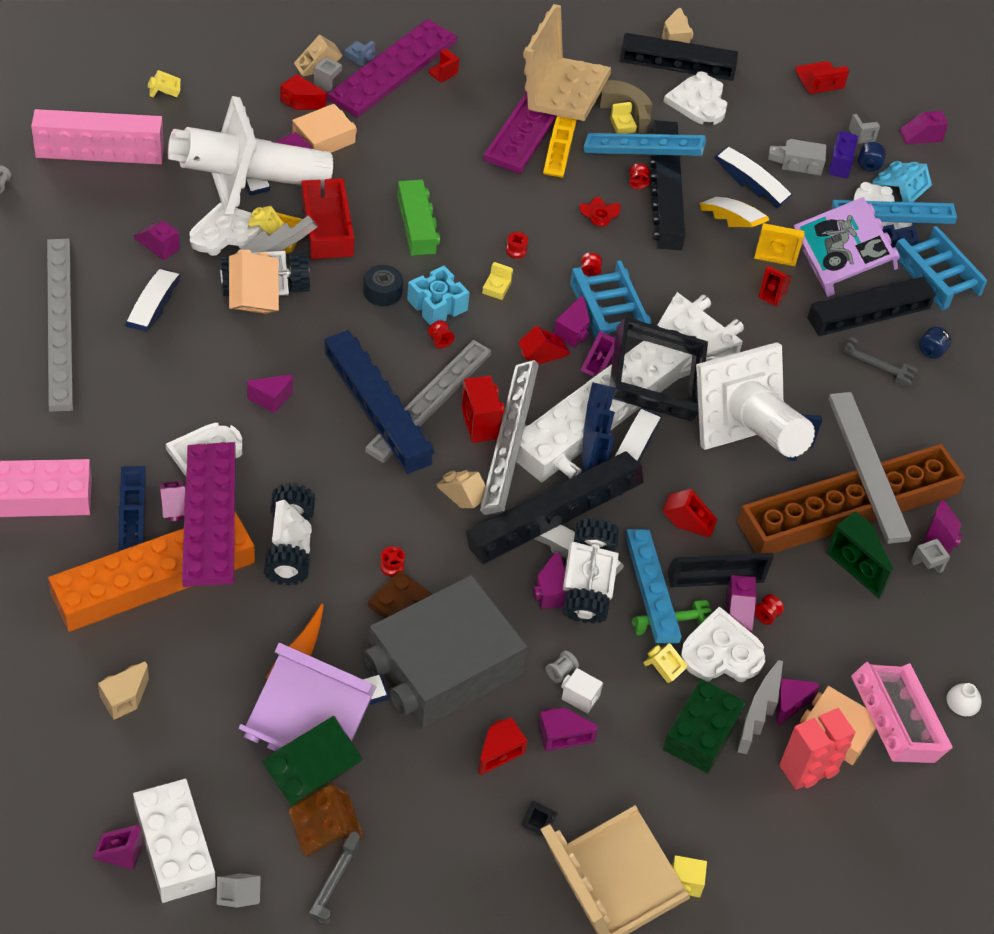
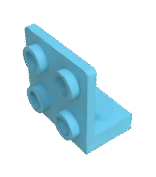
[872,161,932,202]

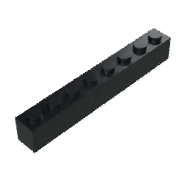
[648,120,685,250]
[466,451,644,564]

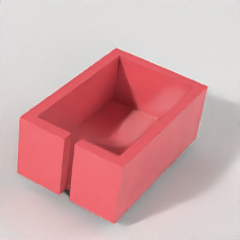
[779,707,856,790]

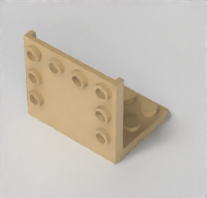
[523,4,611,121]
[540,805,690,934]

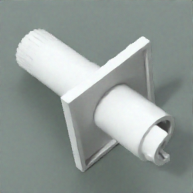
[168,96,333,215]
[696,342,815,458]

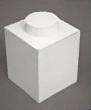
[561,668,603,714]

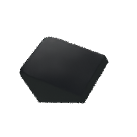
[521,801,558,836]

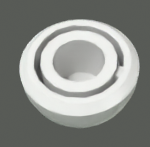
[946,683,982,716]

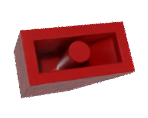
[280,74,327,110]
[758,266,792,307]
[518,325,571,364]
[662,489,717,537]
[478,717,527,775]

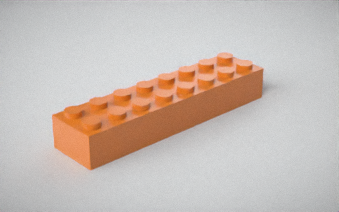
[48,511,255,632]

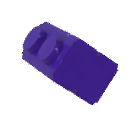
[829,131,858,178]

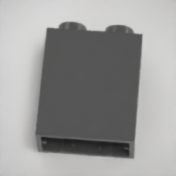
[362,575,528,728]

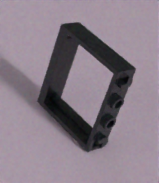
[609,317,708,422]

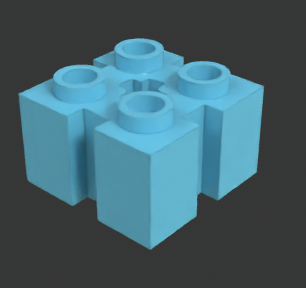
[407,266,470,326]

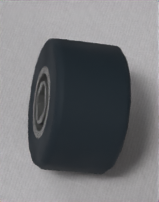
[363,265,403,306]

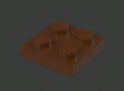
[368,571,433,618]

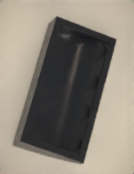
[668,553,774,588]

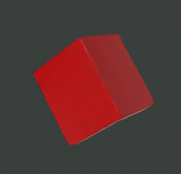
[429,48,459,83]

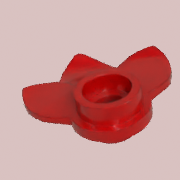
[579,196,620,227]

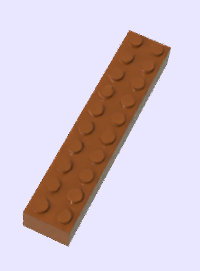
[737,444,966,554]

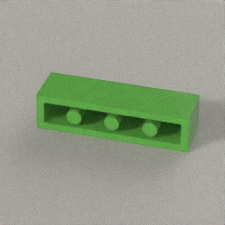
[397,179,440,256]

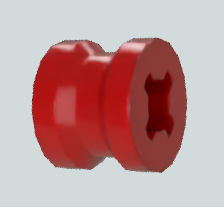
[629,163,650,190]
[506,232,528,259]
[581,253,602,277]
[427,320,455,349]
[380,546,405,577]
[754,594,784,625]

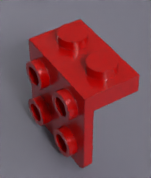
[795,61,849,94]

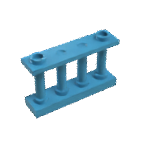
[895,226,988,310]
[570,260,651,339]

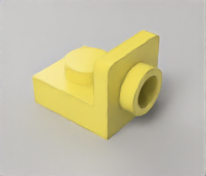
[148,70,181,98]
[610,102,637,134]
[248,206,284,235]
[482,262,513,300]
[643,643,687,683]

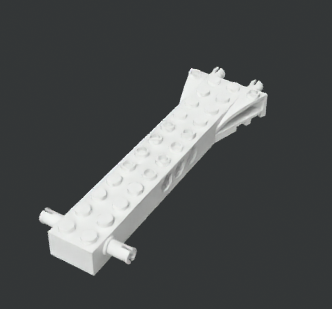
[516,292,744,483]

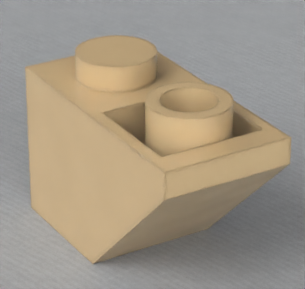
[662,8,693,43]
[294,34,343,77]
[436,470,486,508]
[98,661,149,720]

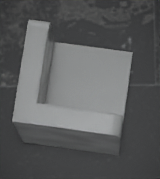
[314,57,342,93]
[848,114,880,144]
[911,539,950,573]
[217,873,261,908]

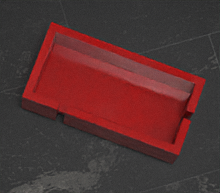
[301,178,354,259]

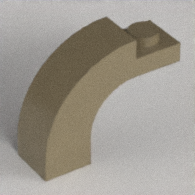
[597,80,652,134]

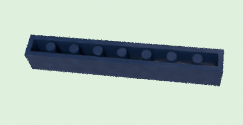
[324,330,434,474]

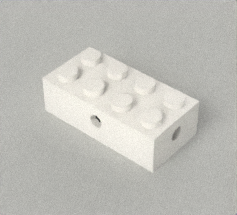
[133,779,216,903]

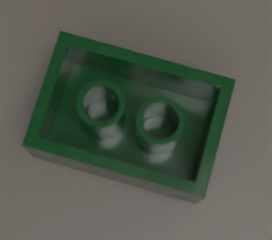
[663,679,746,774]

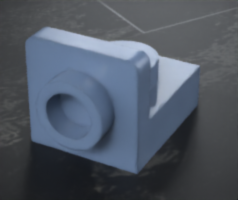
[344,41,376,67]

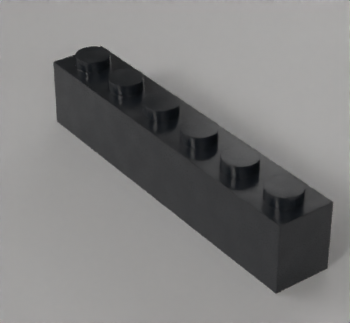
[619,32,738,81]
[807,277,936,336]

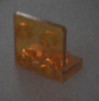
[289,784,364,856]

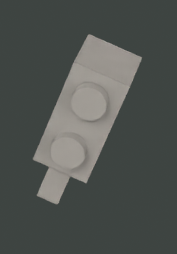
[768,139,826,176]

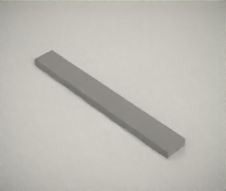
[365,340,491,463]
[480,360,539,515]
[828,392,911,544]

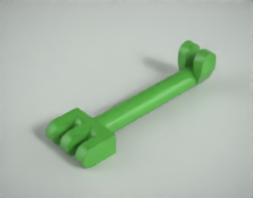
[631,600,713,635]

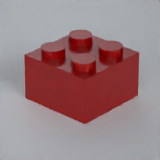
[461,375,505,443]

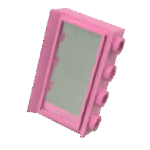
[851,662,953,763]

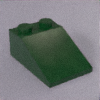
[826,511,893,599]
[262,716,364,806]

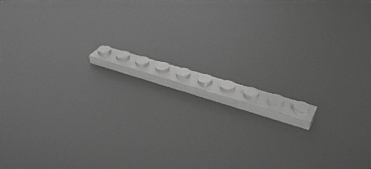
[47,238,73,412]

